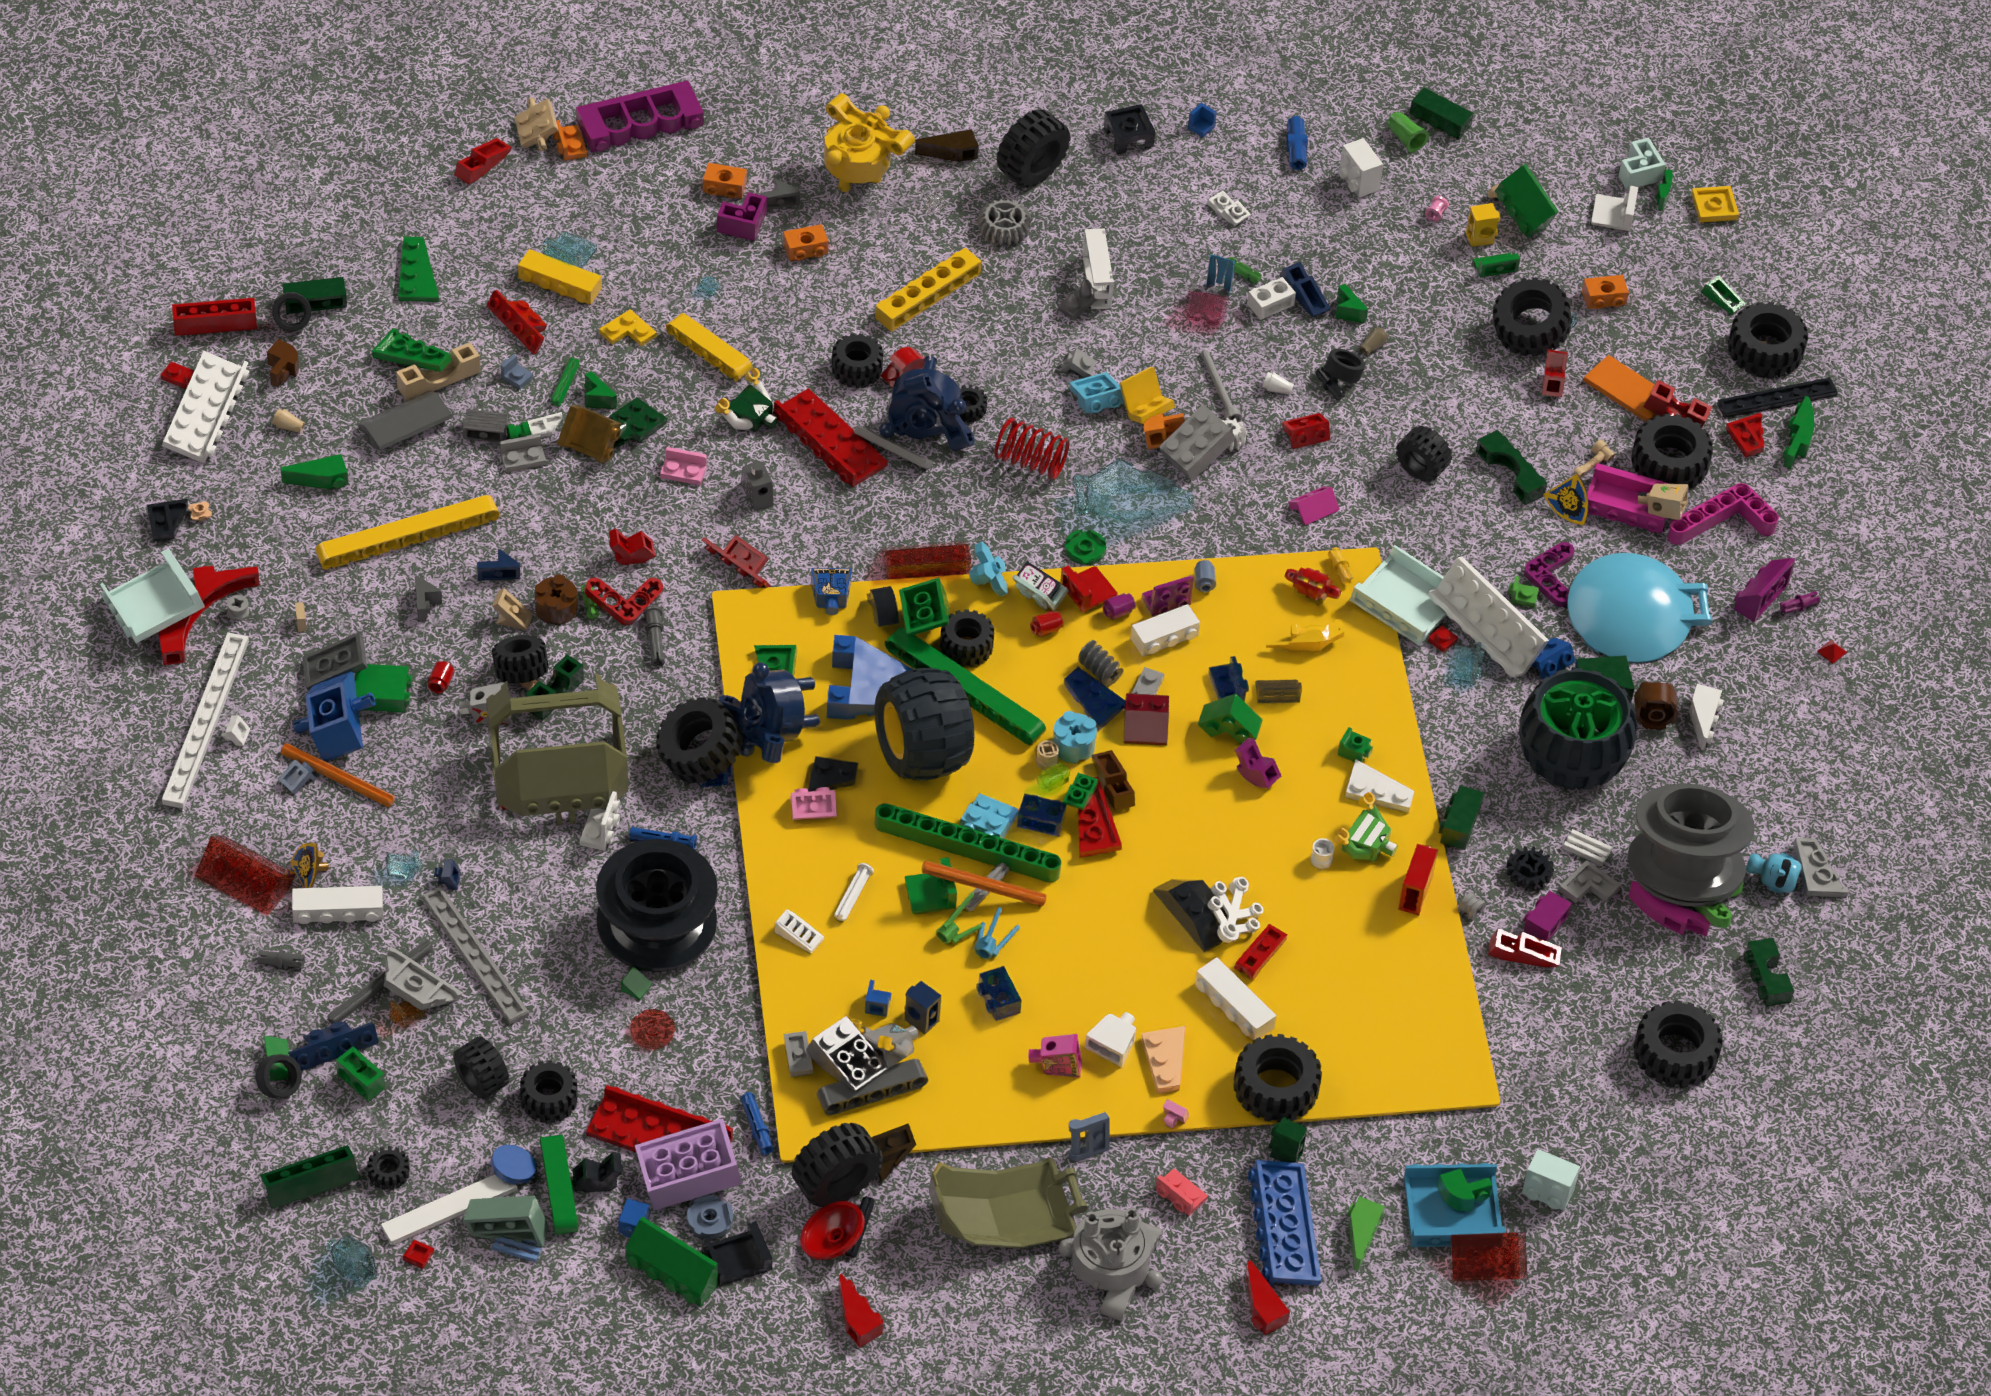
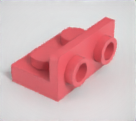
[1155,1168,1208,1216]

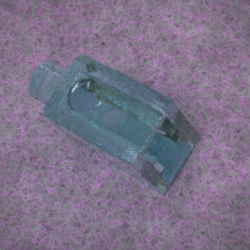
[326,1235,378,1289]

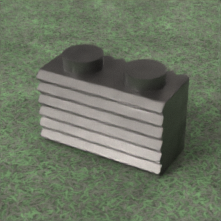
[463,408,508,443]

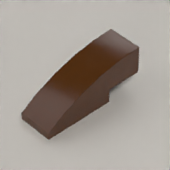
[1092,750,1135,811]

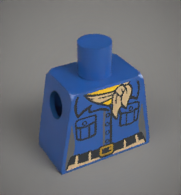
[811,568,852,615]

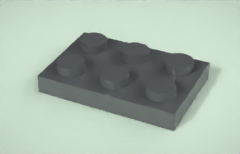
[302,632,367,691]

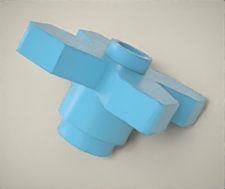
[969,542,1008,597]

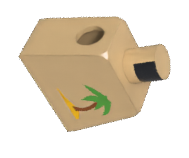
[1638,484,1688,520]

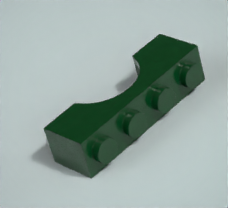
[1476,430,1547,505]

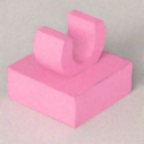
[1163,1099,1189,1129]

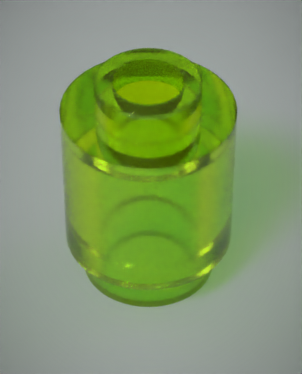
[1037,763,1070,792]

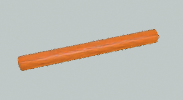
[281,743,395,807]
[922,861,1047,906]

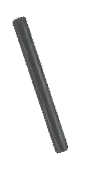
[327,940,433,1024]

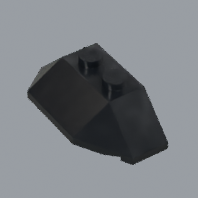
[1153,879,1227,952]

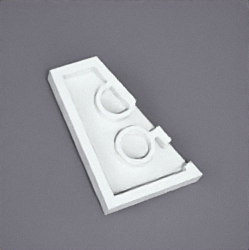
[1345,760,1414,813]

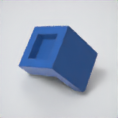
[1188,102,1217,138]
[865,980,891,1017]

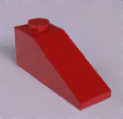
[1245,1260,1290,1335]

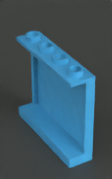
[1404,1163,1506,1247]

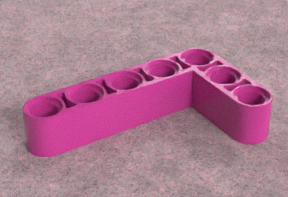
[1668,483,1779,545]

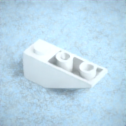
[1689,684,1724,750]

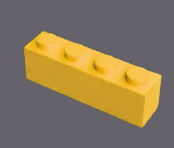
[518,249,602,305]

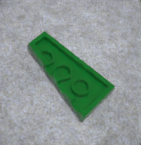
[398,236,439,302]
[371,328,452,372]

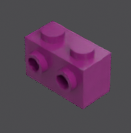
[1523,890,1572,942]

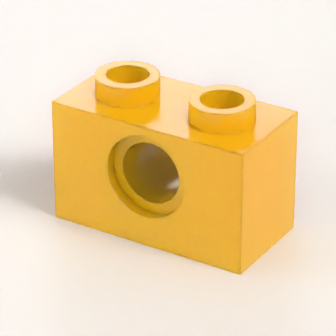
[1465,203,1500,247]

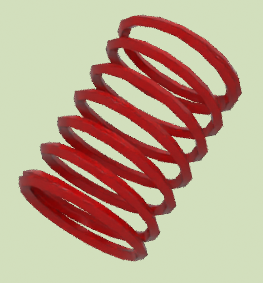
[994,417,1070,480]

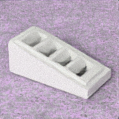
[775,909,824,954]

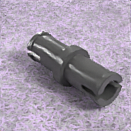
[257,950,305,969]

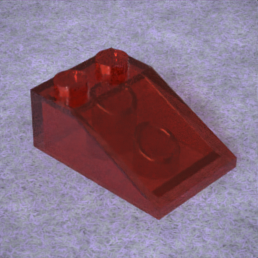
[1451,1232,1528,1281]

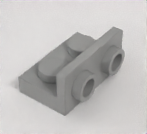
[500,434,546,472]

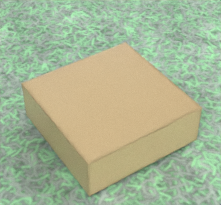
[295,602,306,632]

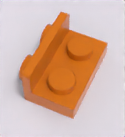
[552,120,587,161]

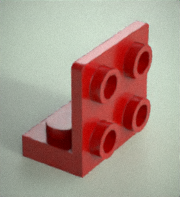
[1060,565,1118,613]

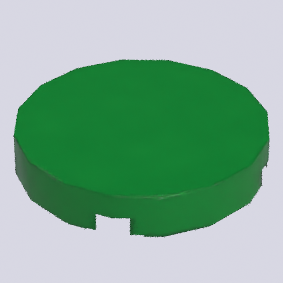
[1065,529,1107,565]

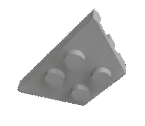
[384,946,463,1010]

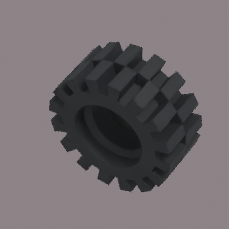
[959,385,987,422]
[367,1146,410,1190]

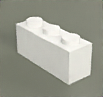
[1130,604,1200,657]

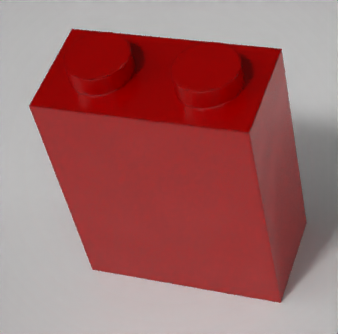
[1398,844,1438,916]

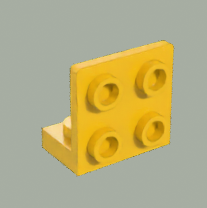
[1119,367,1175,424]

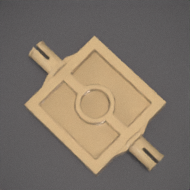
[514,97,559,151]

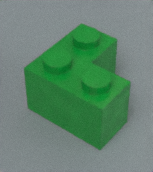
[1198,694,1263,745]

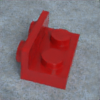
[1282,413,1331,449]

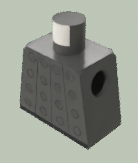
[740,461,774,511]

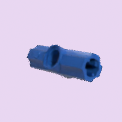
[1286,116,1308,170]

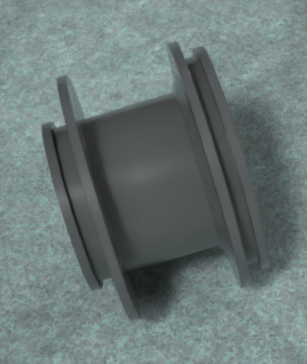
[1628,783,1755,906]

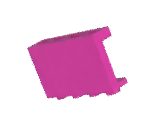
[1587,463,1669,534]

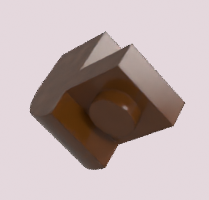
[267,339,299,387]

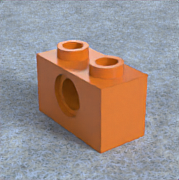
[703,163,747,199]
[783,224,829,261]
[1582,275,1629,309]

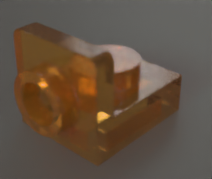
[389,1000,425,1029]

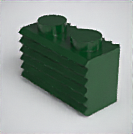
[1268,1117,1307,1163]

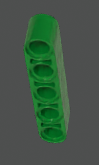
[540,1134,578,1235]

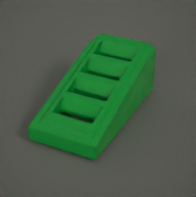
[1701,275,1746,315]

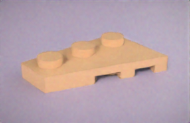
[1141,1026,1185,1094]

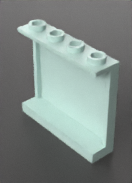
[1350,545,1447,646]
[100,548,205,643]

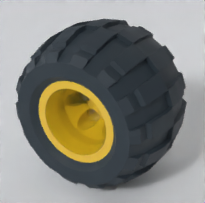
[874,668,975,781]

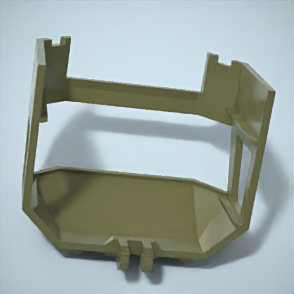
[486,673,628,826]

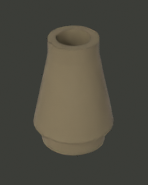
[1359,327,1388,356]

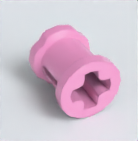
[1425,196,1449,222]

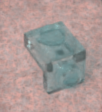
[385,850,422,880]

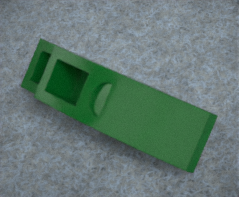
[1782,396,1814,469]

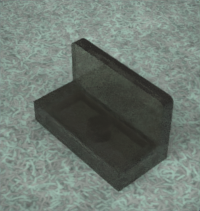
[1255,680,1302,703]

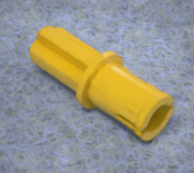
[1328,547,1354,584]

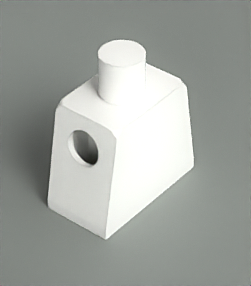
[1085,1012,1136,1067]

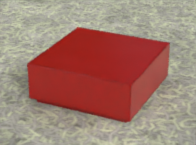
[403,1239,435,1269]

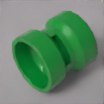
[506,421,531,439]

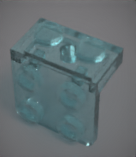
[543,231,597,268]

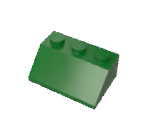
[1495,164,1559,238]

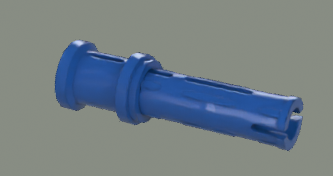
[629,826,697,850]

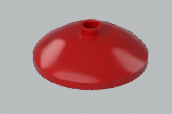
[800,1201,865,1260]

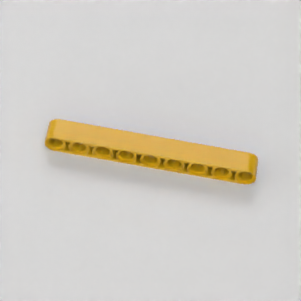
[315,495,500,570]

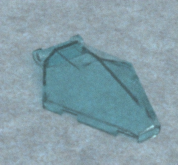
[1072,458,1194,527]

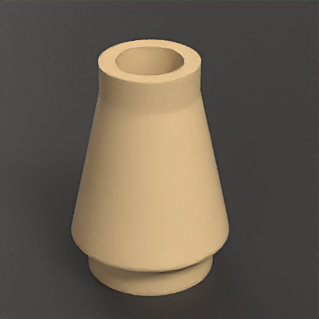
[272,409,305,434]

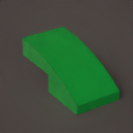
[1656,169,1673,211]

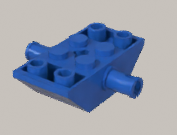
[293,671,376,762]

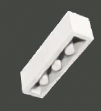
[292,886,383,924]
[1195,958,1277,1040]

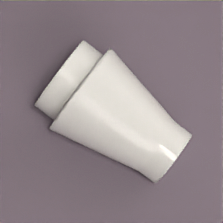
[1262,372,1294,395]

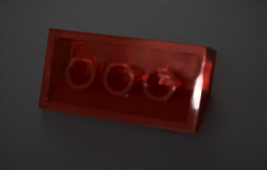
[881,541,971,580]
[195,835,296,915]

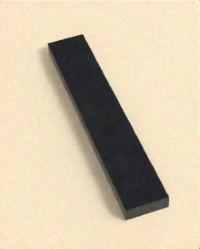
[1717,377,1838,418]

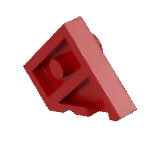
[1725,412,1764,458]

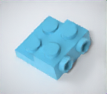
[1069,372,1124,414]
[960,793,1019,838]

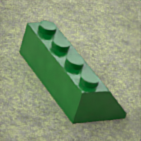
[625,1216,718,1307]

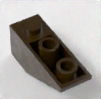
[914,129,979,162]

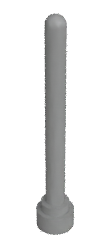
[1201,350,1242,423]

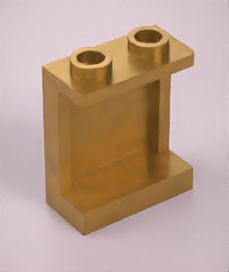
[557,405,621,463]

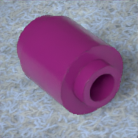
[1103,593,1136,620]

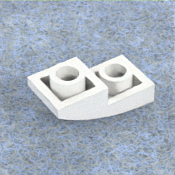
[1207,191,1251,226]

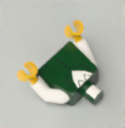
[715,368,778,432]

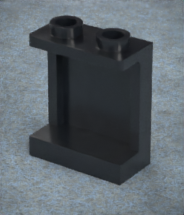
[701,1221,773,1286]

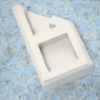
[528,412,562,438]

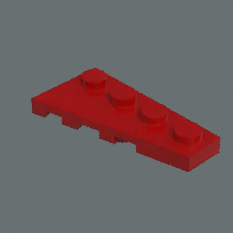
[1078,777,1122,858]

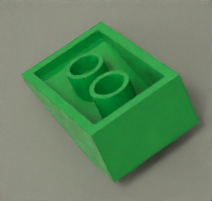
[899,577,949,637]

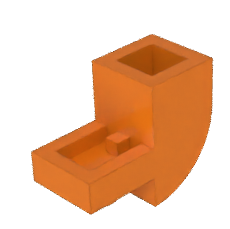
[1144,413,1185,450]

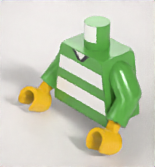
[1333,792,1398,861]

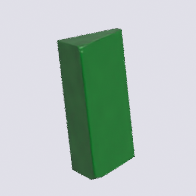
[264,1036,289,1082]

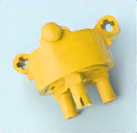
[824,93,915,192]

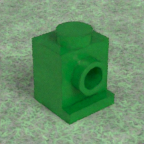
[1338,727,1373,762]

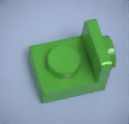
[1507,576,1539,608]

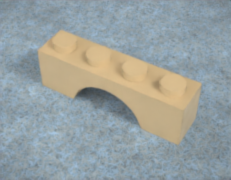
[396,343,480,401]

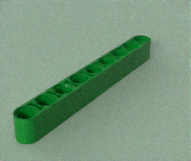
[884,627,1046,745]
[874,803,1062,882]

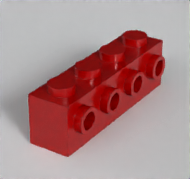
[172,298,257,336]

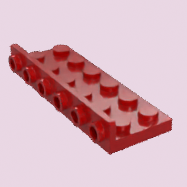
[773,388,888,487]
[586,1085,733,1153]

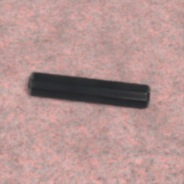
[845,1196,874,1258]

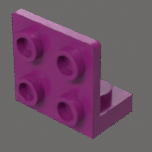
[1142,576,1194,616]

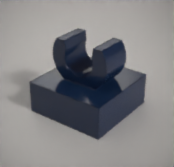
[433,859,461,890]

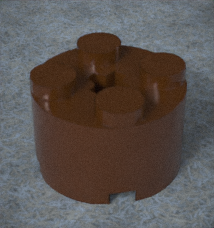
[535,574,578,625]
[1634,681,1678,730]

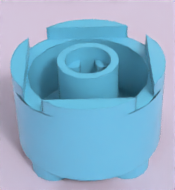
[1052,711,1097,763]

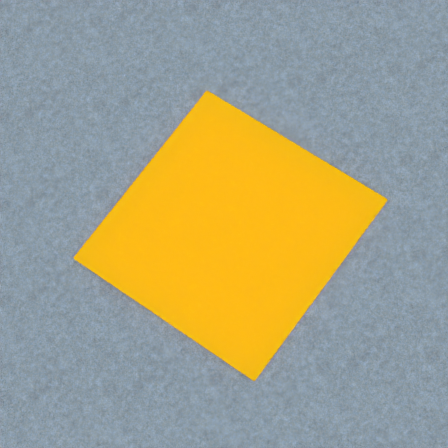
[712,547,1500,1163]

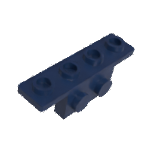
[288,1021,379,1071]

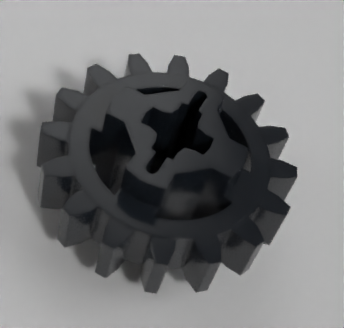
[1506,846,1554,890]

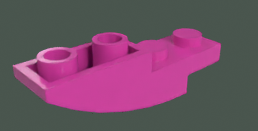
[1628,881,1711,937]

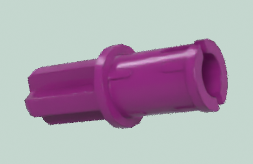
[1779,591,1820,614]

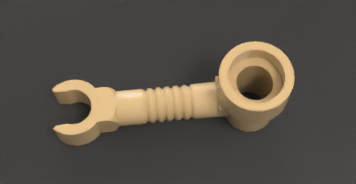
[1571,439,1616,479]

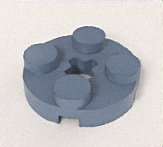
[687,1195,733,1239]

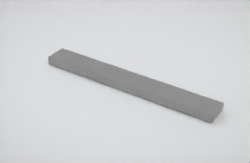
[421,886,529,1025]

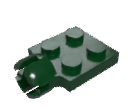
[609,397,668,447]

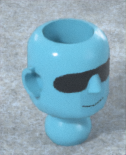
[1746,852,1801,894]

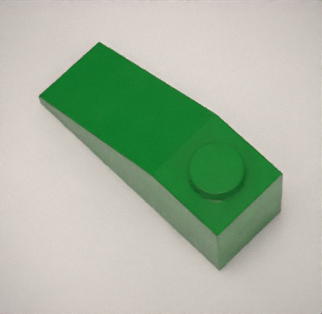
[280,454,349,489]

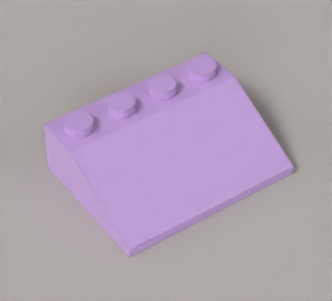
[635,1119,743,1211]

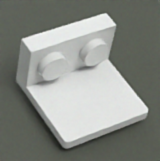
[1591,186,1638,231]
[580,792,620,851]

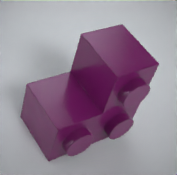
[717,192,767,241]

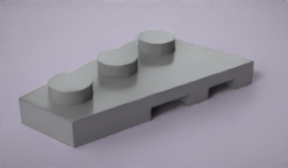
[1793,838,1849,897]

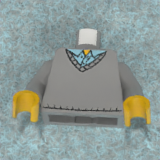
[849,1019,919,1067]

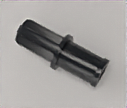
[1315,367,1345,401]

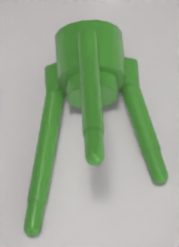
[936,892,982,944]

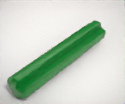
[550,357,579,407]

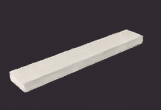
[381,1175,517,1246]

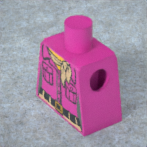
[1028,1034,1082,1077]

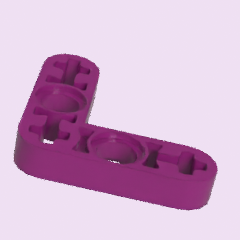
[1524,542,1575,607]

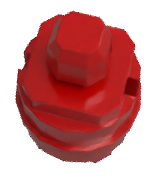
[1284,567,1341,601]

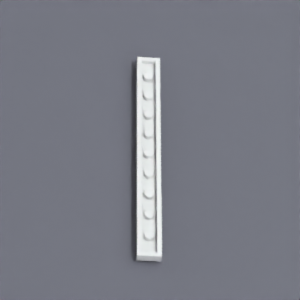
[162,633,249,809]

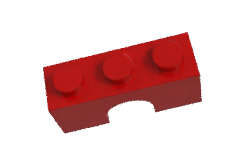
[1643,379,1712,427]

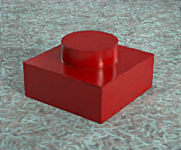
[1428,626,1458,653]

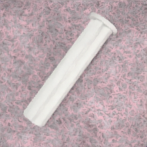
[834,863,874,921]

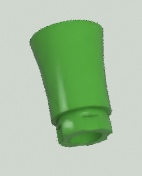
[1387,112,1429,153]

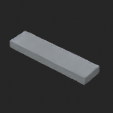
[854,425,933,469]

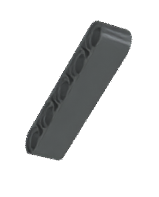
[816,1059,929,1115]

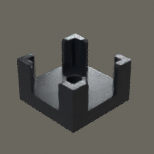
[1104,104,1156,155]

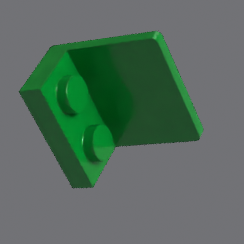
[905,857,957,914]

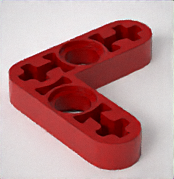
[584,577,663,625]

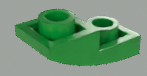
[1063,773,1098,810]

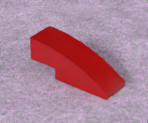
[454,138,512,184]
[1488,929,1561,967]

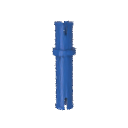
[740,1092,774,1155]

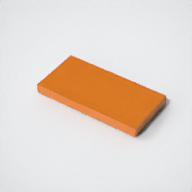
[1583,354,1658,422]

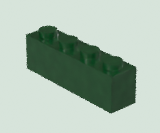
[260,1145,360,1209]

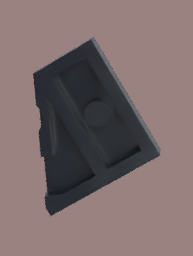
[147,499,188,542]
[808,756,858,792]

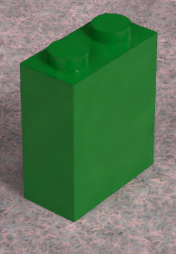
[355,664,413,713]

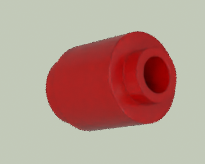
[1030,611,1063,637]
[427,661,455,694]

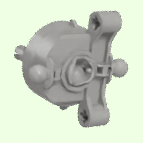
[1058,1208,1163,1322]

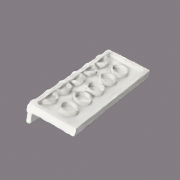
[162,351,249,463]
[1428,557,1549,678]

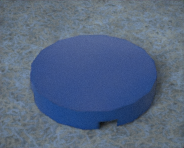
[490,1145,536,1185]

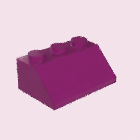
[1734,558,1795,622]

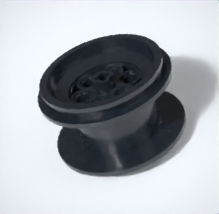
[596,839,718,972]

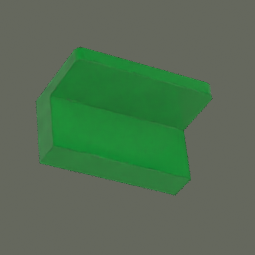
[1473,253,1520,278]

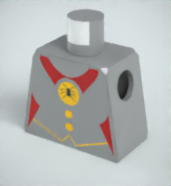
[459,683,511,724]

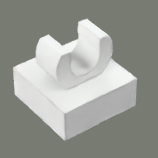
[221,715,250,746]

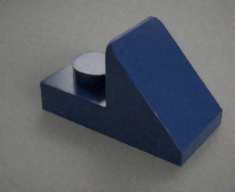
[477,549,520,581]

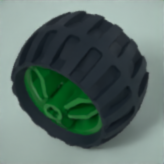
[1519,668,1637,790]

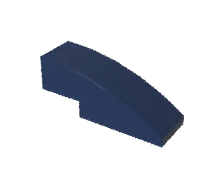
[1279,262,1331,317]

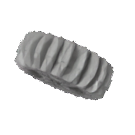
[978,198,1032,246]

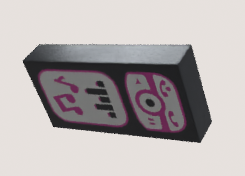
[1017,561,1062,600]

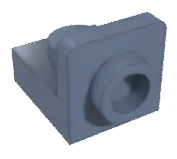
[500,354,533,390]
[278,759,317,794]

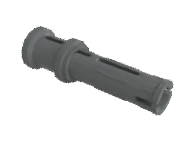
[643,606,665,666]

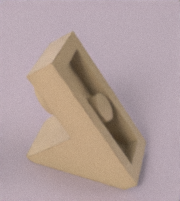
[492,588,533,631]

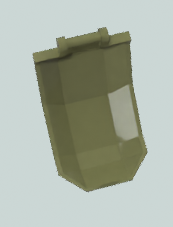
[929,1157,1088,1249]

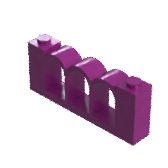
[576,80,704,152]

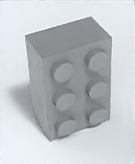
[1159,405,1236,481]

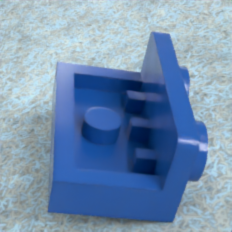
[1531,638,1575,679]

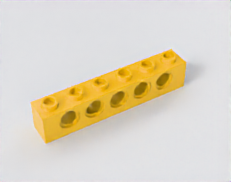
[875,248,982,332]

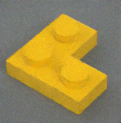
[599,309,657,346]

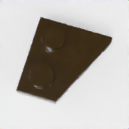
[871,1123,916,1181]

